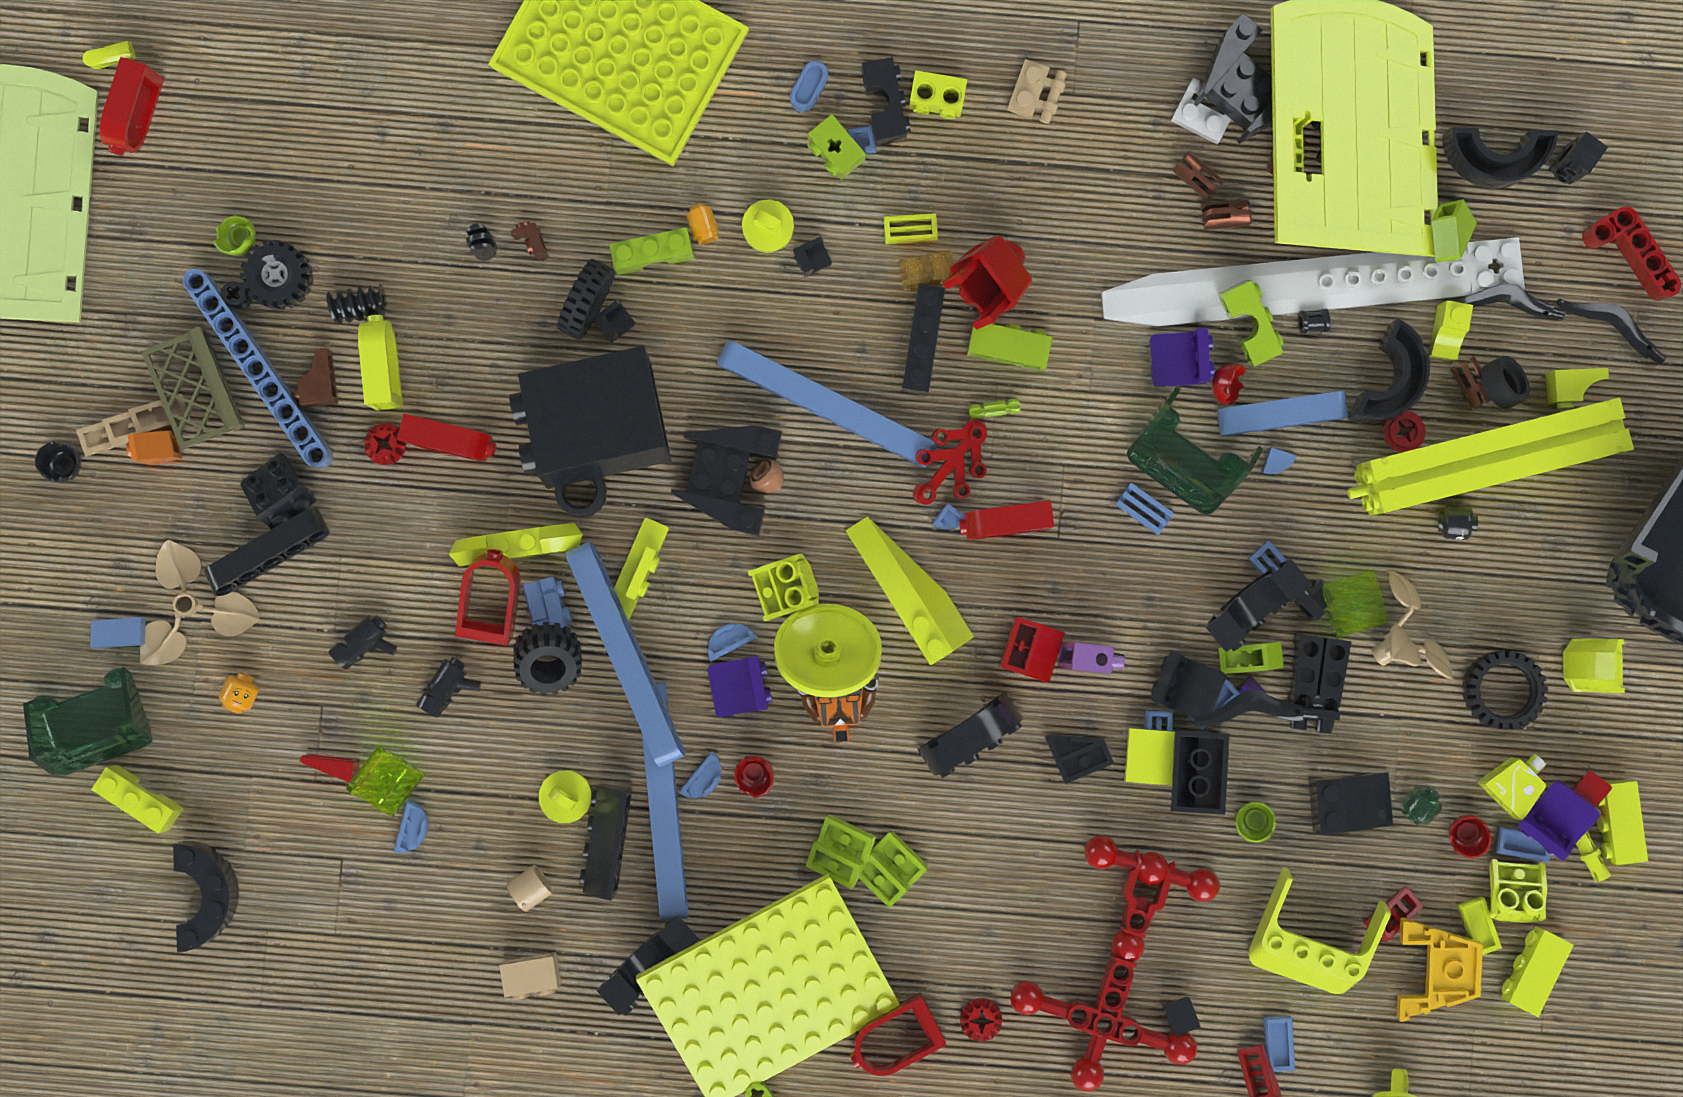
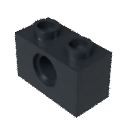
[1549,131,1608,185]

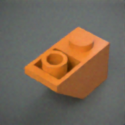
[126,431,182,466]

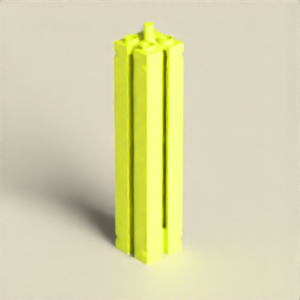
[1347,397,1634,516]

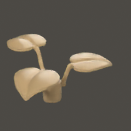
[140,540,260,665]
[1372,570,1453,680]

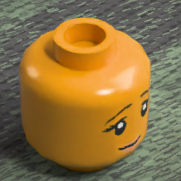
[219,672,259,714]

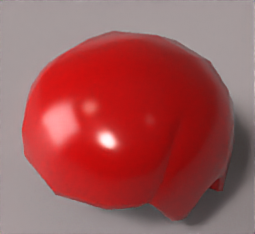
[1212,364,1246,405]
[734,755,775,798]
[1448,815,1492,858]

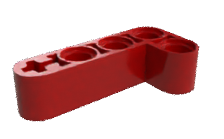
[1582,206,1681,301]

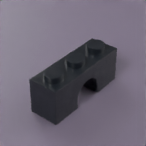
[861,57,911,146]

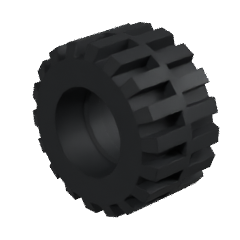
[513,622,582,695]

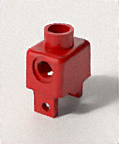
[942,235,1032,330]

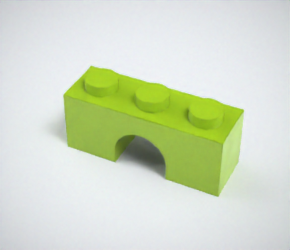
[609,227,695,275]
[1217,280,1284,367]

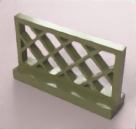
[141,326,245,450]

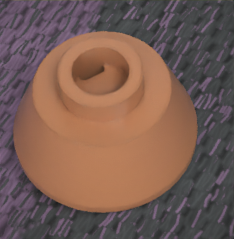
[750,459,784,493]

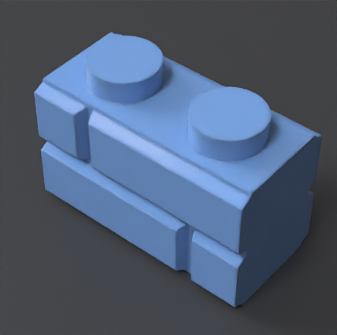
[522,577,572,628]

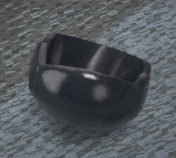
[35,441,81,483]

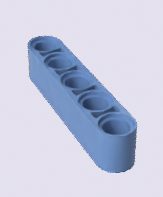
[1217,391,1349,436]

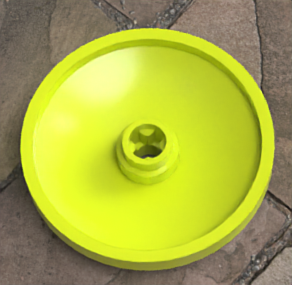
[774,604,882,697]

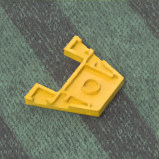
[1396,918,1483,1022]

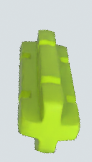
[968,398,1021,420]

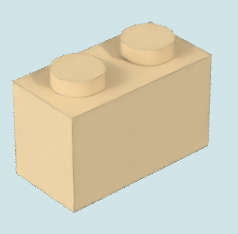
[499,952,561,1000]

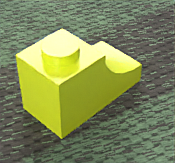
[1429,300,1473,361]
[1546,368,1609,409]

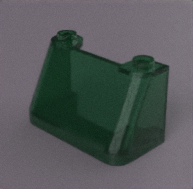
[23,667,153,776]

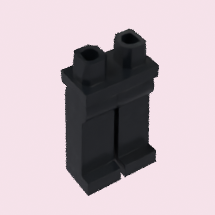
[1289,633,1352,734]

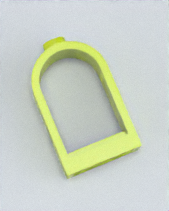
[358,315,403,411]

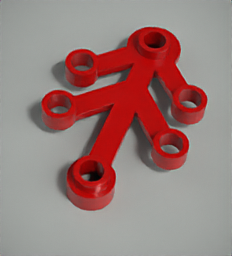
[913,419,987,505]

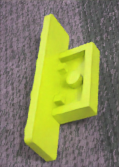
[614,518,669,621]

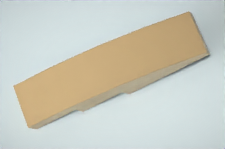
[76,394,190,457]

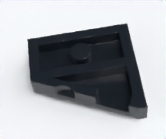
[1044,735,1114,784]

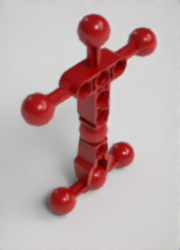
[1010,835,1220,1092]

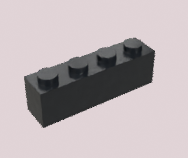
[901,284,945,396]

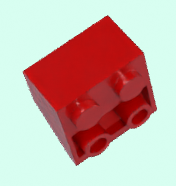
[998,616,1065,683]

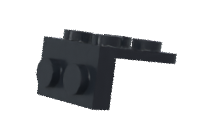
[240,453,317,529]
[1151,650,1226,719]

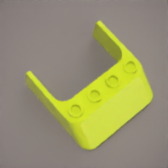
[1248,867,1391,994]

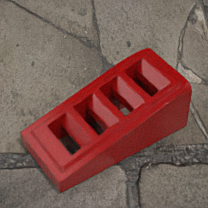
[300,754,360,783]
[1363,886,1424,942]
[1237,1044,1282,1097]

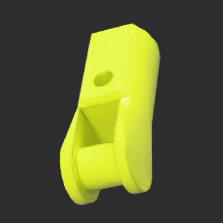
[83,41,136,70]

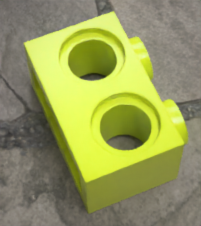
[909,70,967,119]

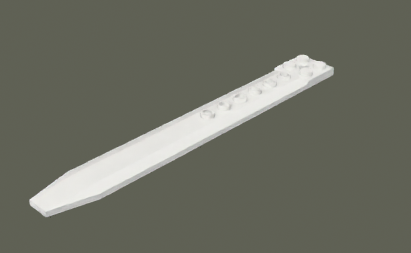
[1101,237,1525,327]

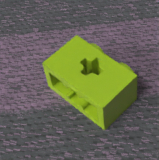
[807,114,866,180]

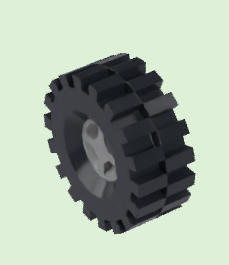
[240,240,313,310]

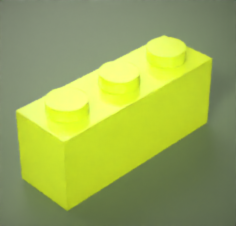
[1597,779,1648,865]
[1500,926,1574,1017]

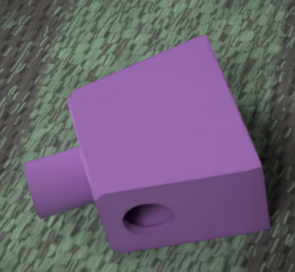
[1058,641,1125,674]

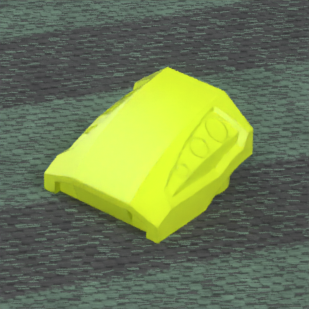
[748,553,819,622]
[1563,639,1625,693]
[1489,859,1548,923]

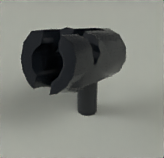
[328,615,398,670]
[416,657,482,717]

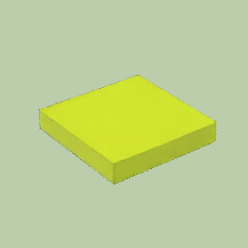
[1124,728,1175,786]

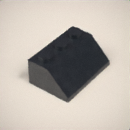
[1170,730,1230,815]

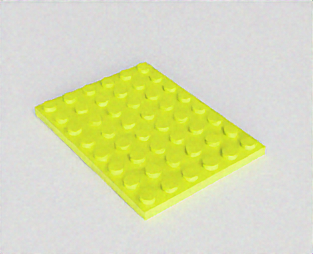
[488,0,749,167]
[636,873,900,1097]

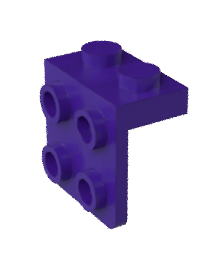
[1150,327,1215,387]
[708,656,772,717]
[1518,780,1601,861]

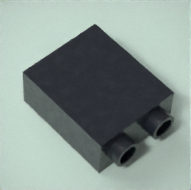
[509,346,672,489]

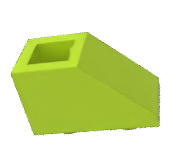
[1432,199,1477,263]

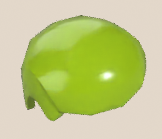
[213,215,256,256]
[1235,801,1276,843]

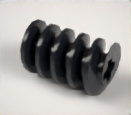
[326,284,386,324]

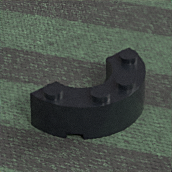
[1442,127,1558,189]
[1348,318,1430,424]
[1206,559,1312,652]
[917,692,1023,778]
[173,841,239,953]
[597,915,699,1016]

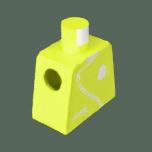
[1477,754,1546,820]

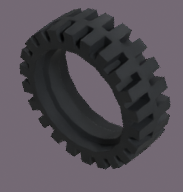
[557,259,615,340]
[1462,651,1548,730]

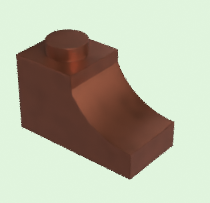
[294,348,339,408]

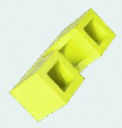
[91,765,184,834]

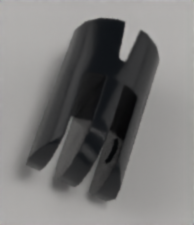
[466,223,497,261]

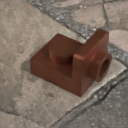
[510,221,549,260]

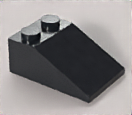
[1308,772,1393,835]

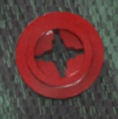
[1382,411,1426,453]
[363,423,407,465]
[960,998,1003,1042]

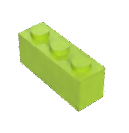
[967,322,1053,371]

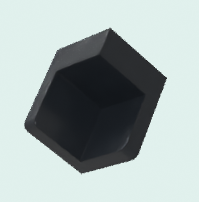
[793,236,832,278]
[593,299,635,343]
[1293,579,1334,620]
[1160,996,1201,1037]

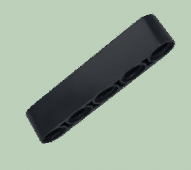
[204,508,330,596]

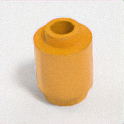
[686,203,719,245]

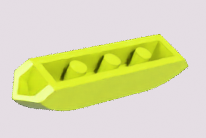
[449,523,583,567]

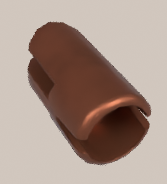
[1173,151,1225,201]
[1201,199,1252,230]
[1450,356,1491,409]

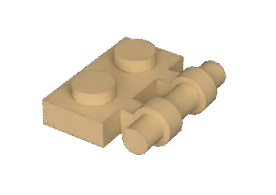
[1007,59,1067,124]

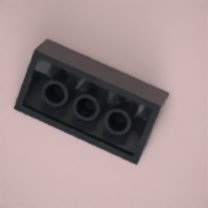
[579,783,633,901]

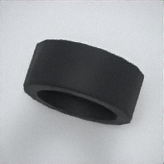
[1481,356,1530,409]
[554,477,607,518]

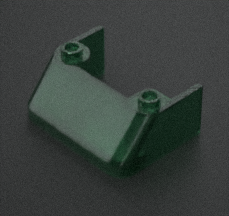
[1127,386,1264,514]

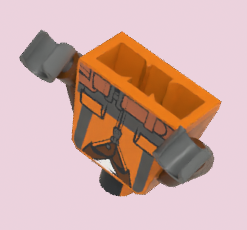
[797,673,879,742]

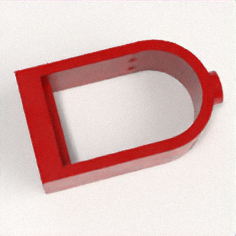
[100,57,165,156]
[397,414,496,462]
[959,500,1055,540]
[455,549,521,646]
[849,992,947,1076]

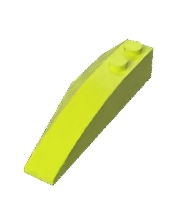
[845,517,974,665]

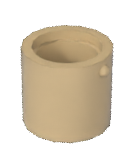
[506,865,553,912]

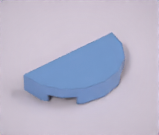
[708,623,758,662]
[678,751,722,798]
[394,800,429,853]

